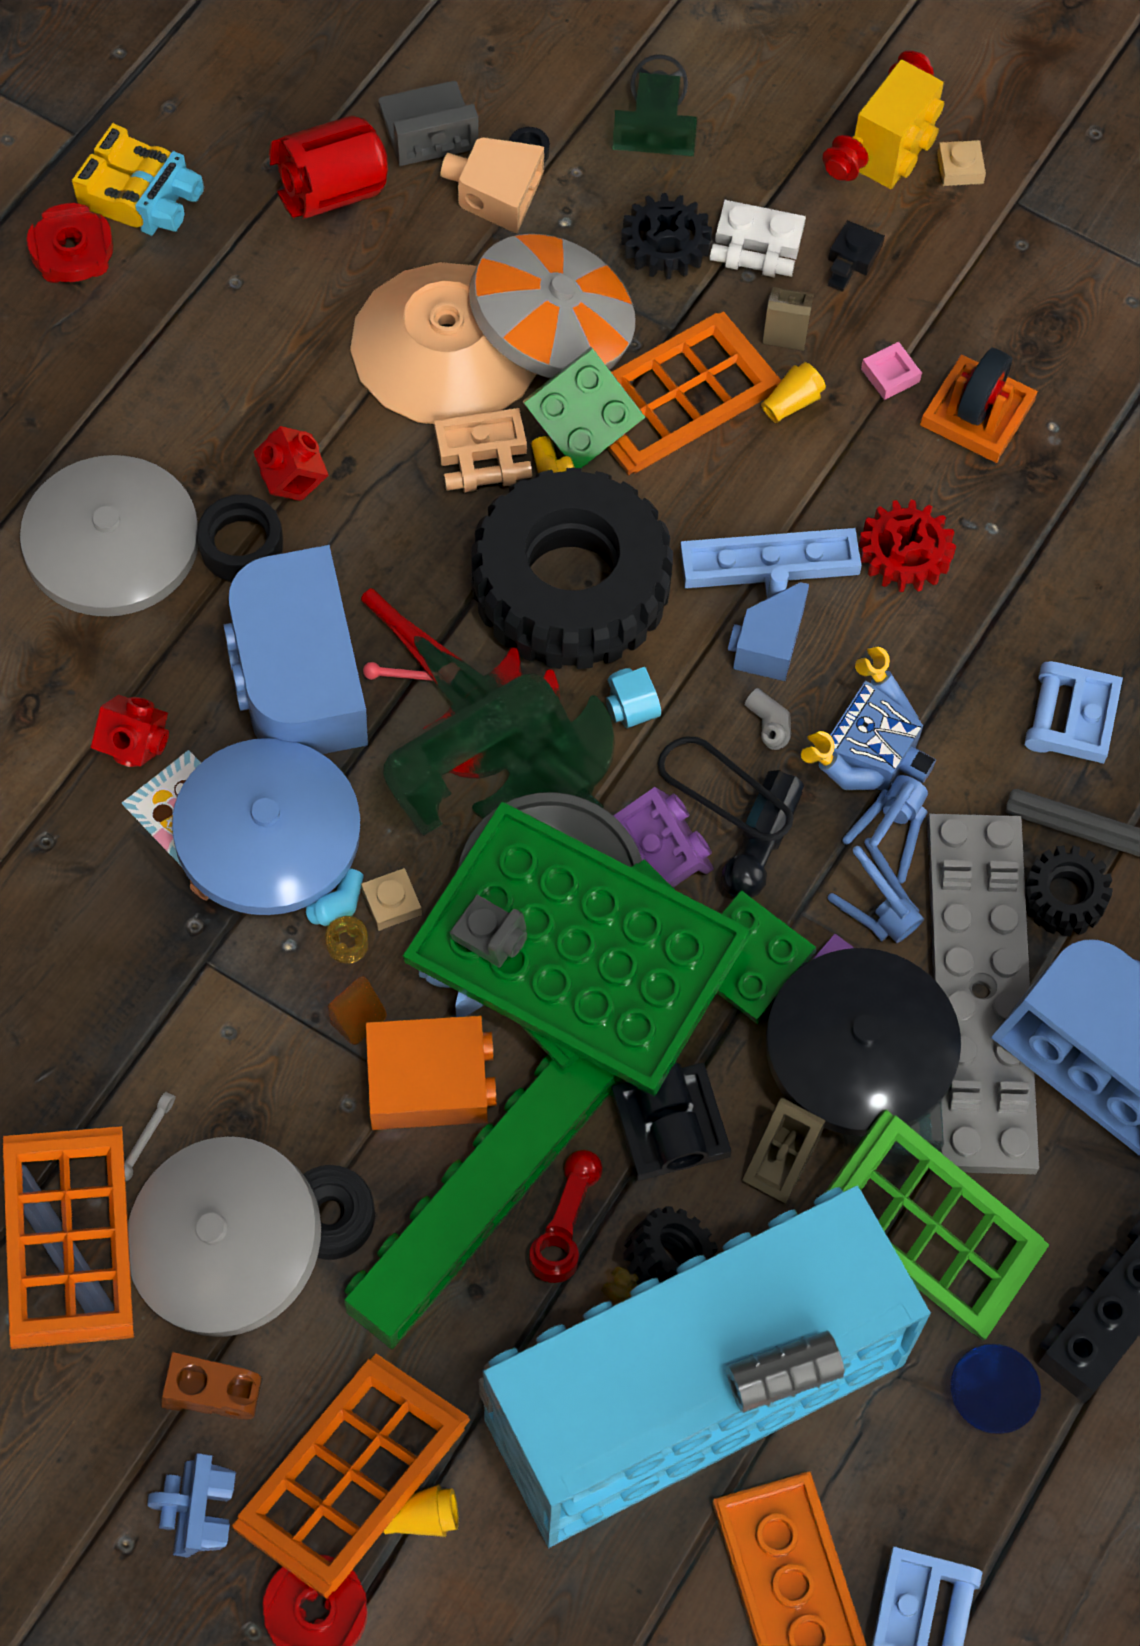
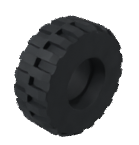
[471,468,673,669]

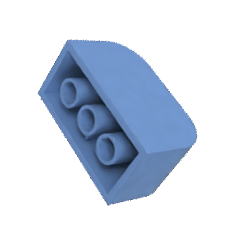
[223,545,368,754]
[991,940,1140,1156]

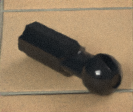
[721,770,804,898]

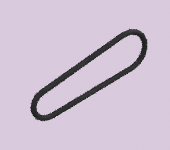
[658,736,793,841]

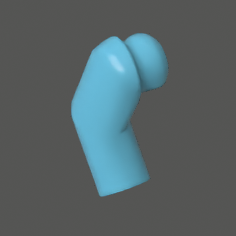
[306,869,364,926]

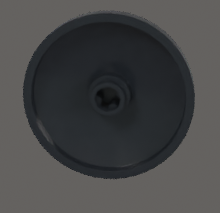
[766,948,961,1137]

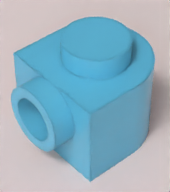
[606,667,661,728]

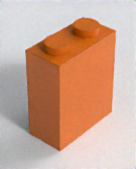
[366,1016,497,1130]

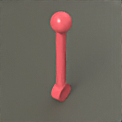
[363,662,457,687]

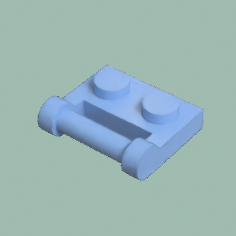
[1025,661,1123,764]
[872,1547,982,1646]

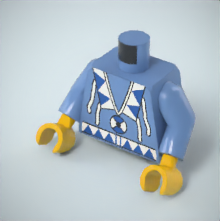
[801,647,936,790]

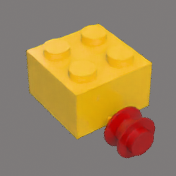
[822,50,944,189]

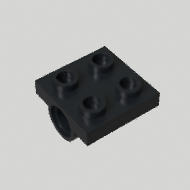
[611,1062,732,1181]

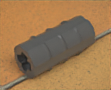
[726,1330,845,1413]

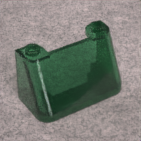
[383,672,581,836]

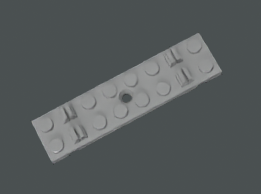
[927,814,1039,1174]

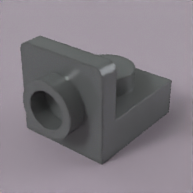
[450,894,527,968]

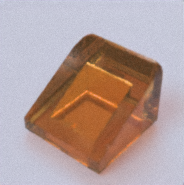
[328,976,387,1045]

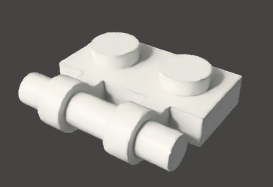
[710,200,806,277]

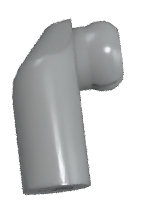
[745,688,791,750]

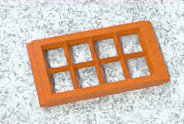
[607,311,781,475]
[3,1126,134,1349]
[232,1354,470,1599]

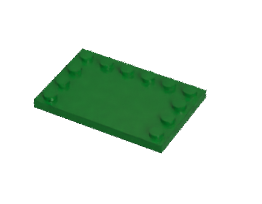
[403,802,751,1096]

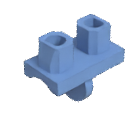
[147,1453,236,1557]

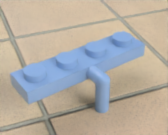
[680,528,862,599]

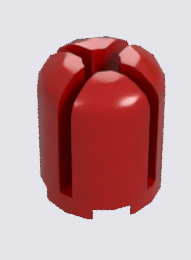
[269,115,388,219]

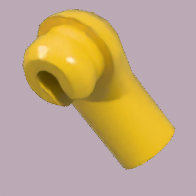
[531,436,574,473]

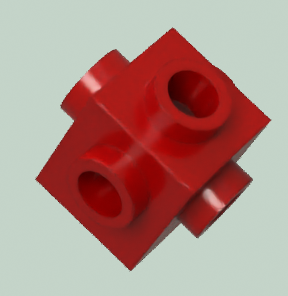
[253,426,329,501]
[91,694,169,767]

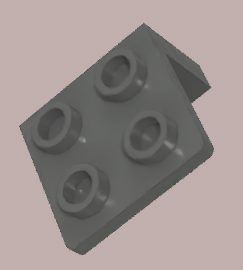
[379,81,479,166]

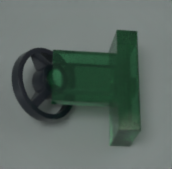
[613,54,698,156]

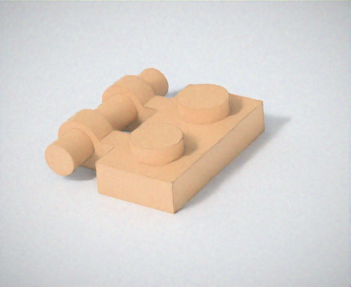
[434,408,532,493]

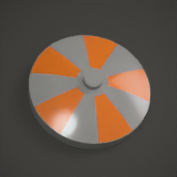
[469,234,635,378]

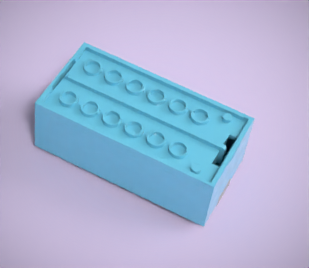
[479,1185,931,1548]

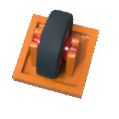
[920,347,1038,463]

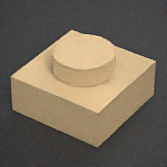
[937,140,986,186]
[361,868,422,931]

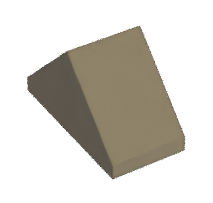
[762,287,814,351]
[742,1098,826,1203]

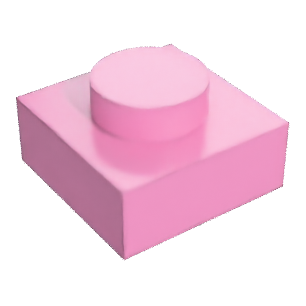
[861,342,922,400]

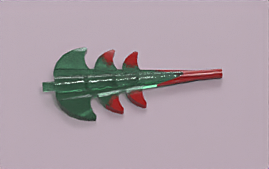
[361,588,615,819]

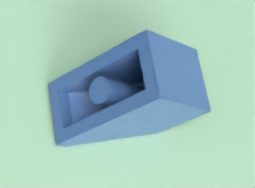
[728,582,809,681]

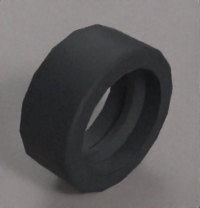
[197,494,283,582]

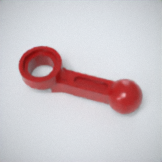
[529,1149,603,1283]

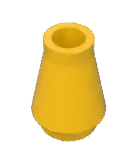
[761,362,826,423]
[384,1485,459,1537]

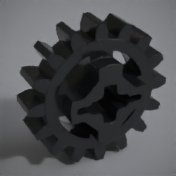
[621,193,712,279]

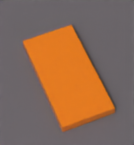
[712,1471,867,1646]

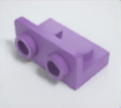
[614,787,714,888]

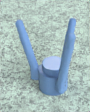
[842,775,928,884]
[828,838,924,943]

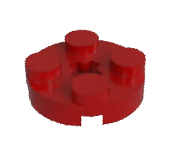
[27,203,114,283]
[263,1555,368,1646]

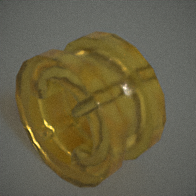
[325,916,369,964]
[601,1267,639,1305]

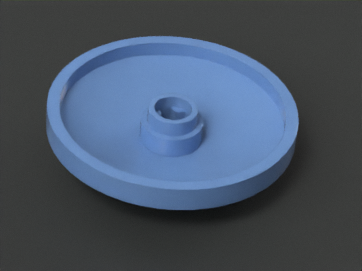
[172,738,360,915]

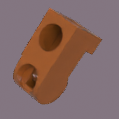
[161,1352,262,1420]

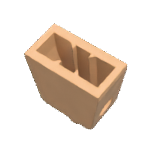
[441,137,544,233]

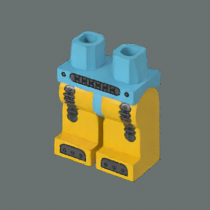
[72,123,204,236]

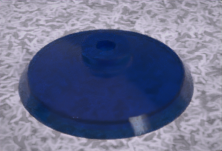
[951,1344,1041,1434]

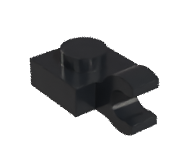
[828,220,885,292]

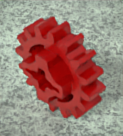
[858,500,956,592]

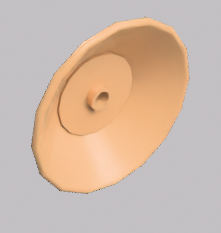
[350,262,537,424]

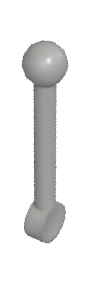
[125,1092,175,1181]

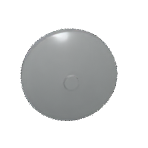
[20,455,199,617]
[128,1136,321,1337]

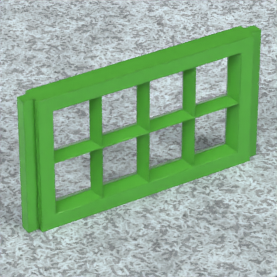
[824,1109,1049,1340]

